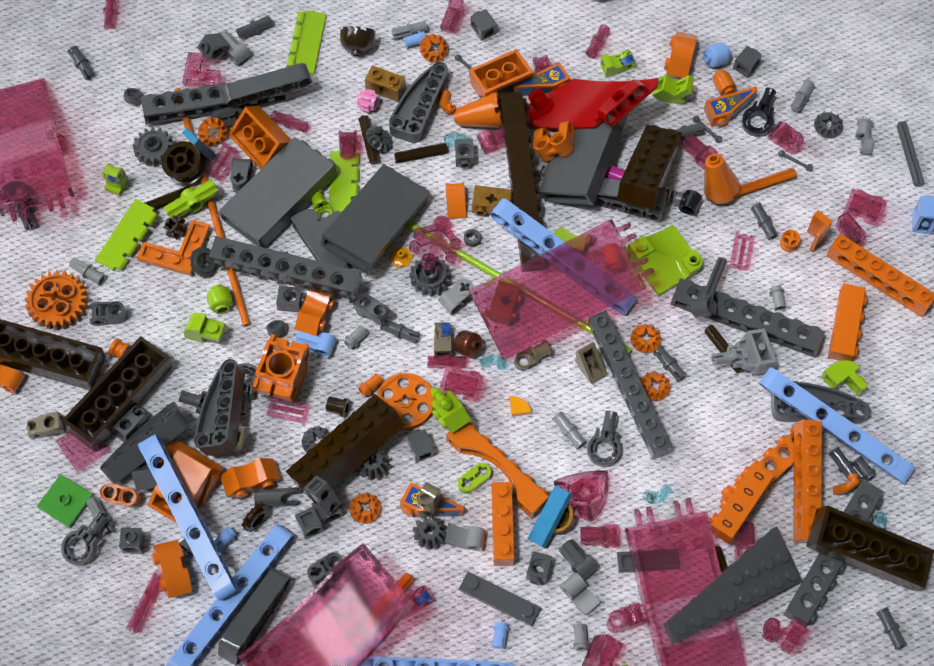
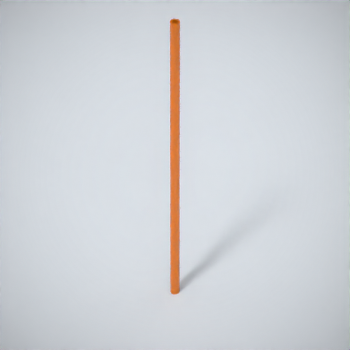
[174,88,251,327]

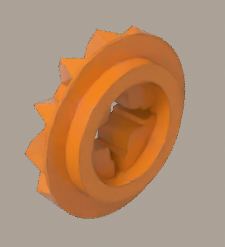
[420,34,448,63]
[198,117,228,147]
[630,323,661,353]
[641,371,671,401]
[349,492,381,524]

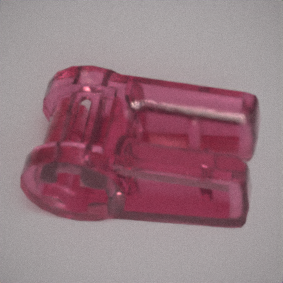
[835,212,866,247]
[734,521,755,560]

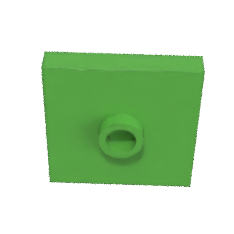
[36,474,93,528]

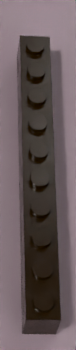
[500,92,548,272]

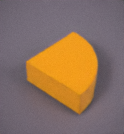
[509,396,531,416]

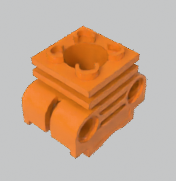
[252,334,310,402]

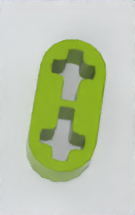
[458,463,491,494]

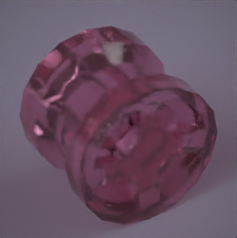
[533,55,550,73]

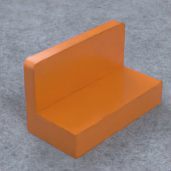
[807,210,833,252]

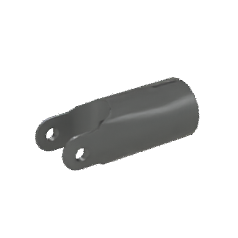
[254,487,300,507]

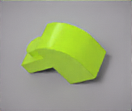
[652,75,694,104]
[184,313,226,343]
[821,360,868,397]

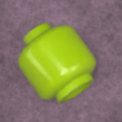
[207,284,233,314]

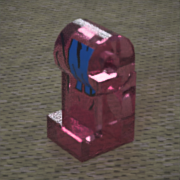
[393,585,434,621]

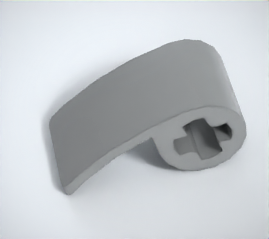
[445,523,486,551]
[560,572,600,615]

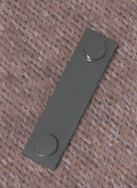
[459,571,540,626]

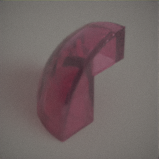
[553,470,608,521]

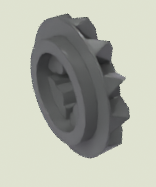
[814,111,844,138]
[366,125,393,152]
[189,247,217,277]
[301,425,330,453]

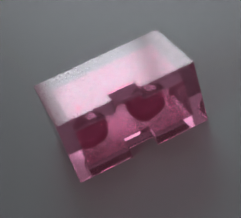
[842,188,888,227]
[440,366,483,403]
[582,634,623,666]

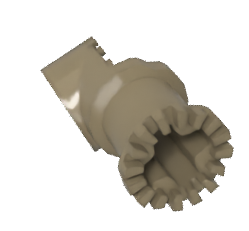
[514,339,553,371]

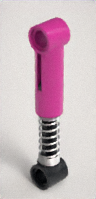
[604,164,702,216]

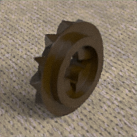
[242,503,268,531]

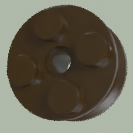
[162,141,206,186]

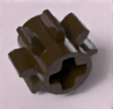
[163,215,188,240]

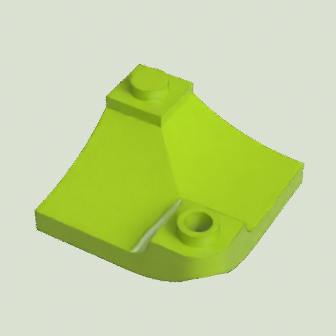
[627,225,703,297]

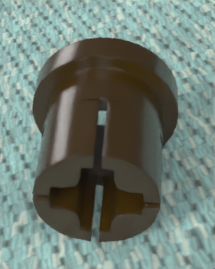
[326,396,350,418]

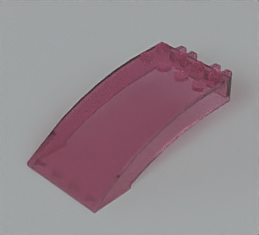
[0,78,75,222]
[469,219,654,360]
[624,498,746,666]
[238,543,414,666]

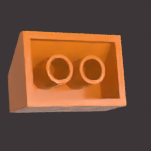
[469,49,534,96]
[228,106,291,170]
[158,439,225,508]

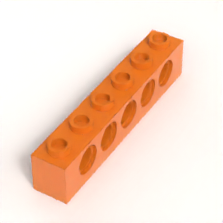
[826,233,934,318]
[793,420,822,543]
[720,426,794,503]

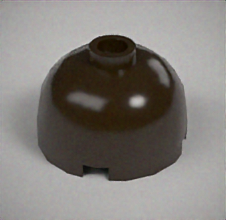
[340,26,376,56]

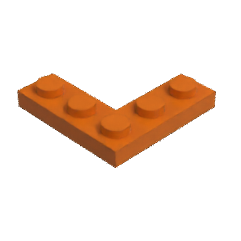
[137,220,211,276]

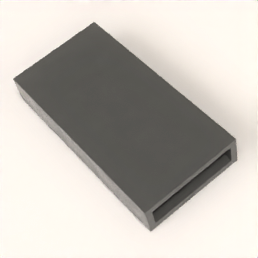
[539,113,629,205]
[219,137,338,248]
[320,164,430,274]

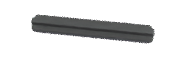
[896,121,924,187]

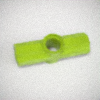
[164,179,220,218]

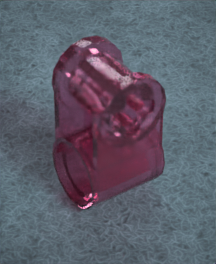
[768,121,804,154]
[339,130,358,159]
[606,602,647,633]

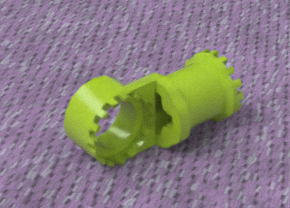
[311,190,333,221]

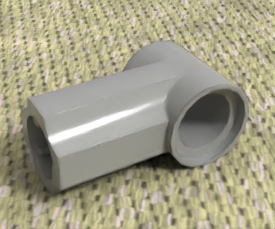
[220,31,251,66]

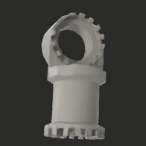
[855,117,873,155]

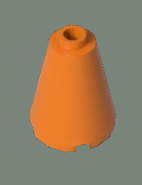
[453,92,503,128]
[704,154,741,204]

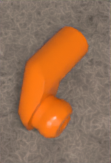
[439,90,456,114]
[833,473,860,495]

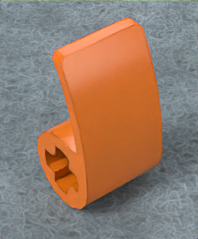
[445,183,466,219]
[0,365,25,394]

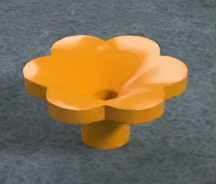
[389,247,413,268]

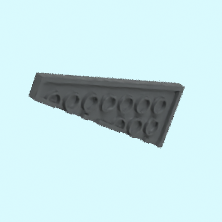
[663,526,802,644]

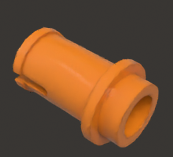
[358,373,383,397]

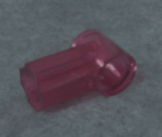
[440,0,464,34]
[477,128,505,154]
[681,134,718,169]
[580,524,620,548]

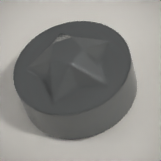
[123,88,142,104]
[266,320,287,336]

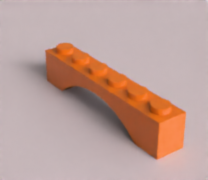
[446,422,549,519]

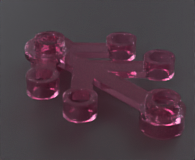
[409,216,461,271]

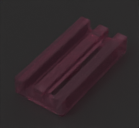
[205,142,240,182]
[729,232,754,271]
[266,396,310,424]

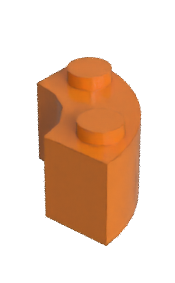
[664,31,698,78]
[294,288,335,336]
[220,458,281,499]
[151,540,192,598]

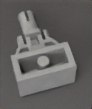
[711,328,777,375]

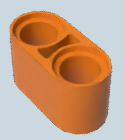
[100,483,141,506]

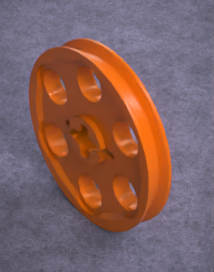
[377,373,434,430]

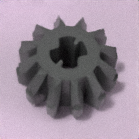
[357,449,389,480]
[413,515,446,550]

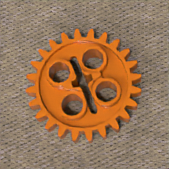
[24,270,88,330]

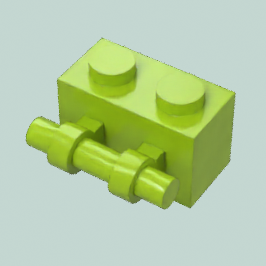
[430,387,472,433]

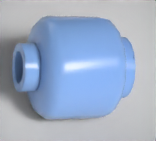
[703,42,731,68]

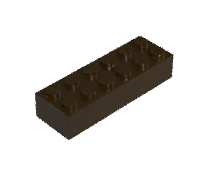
[617,124,682,210]
[0,319,106,390]
[61,336,172,452]
[285,394,405,504]
[806,505,934,591]

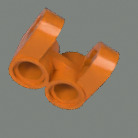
[533,120,575,162]

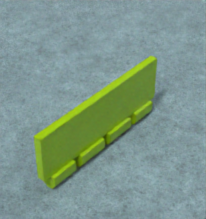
[286,10,326,75]
[328,150,360,216]
[95,199,158,271]

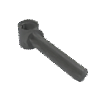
[691,257,727,317]

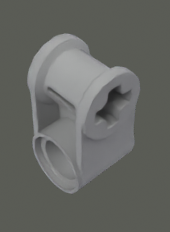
[438,279,474,315]

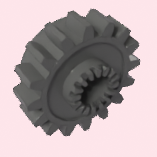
[132,127,173,166]
[409,255,451,296]

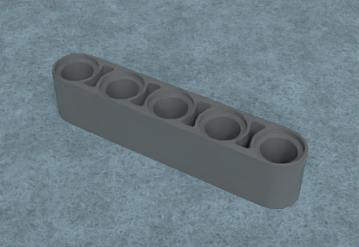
[221,63,312,107]

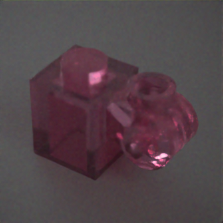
[762,618,810,655]

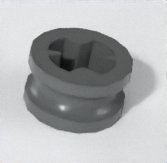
[464,229,480,247]

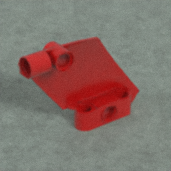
[525,78,659,130]

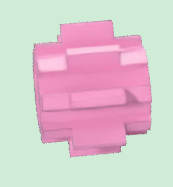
[357,89,379,112]

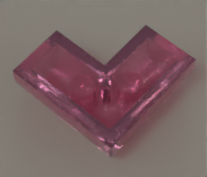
[182,52,222,88]

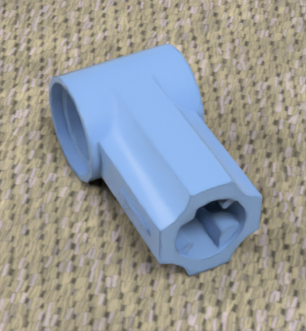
[295,331,337,358]

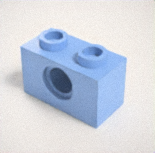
[912,195,934,234]

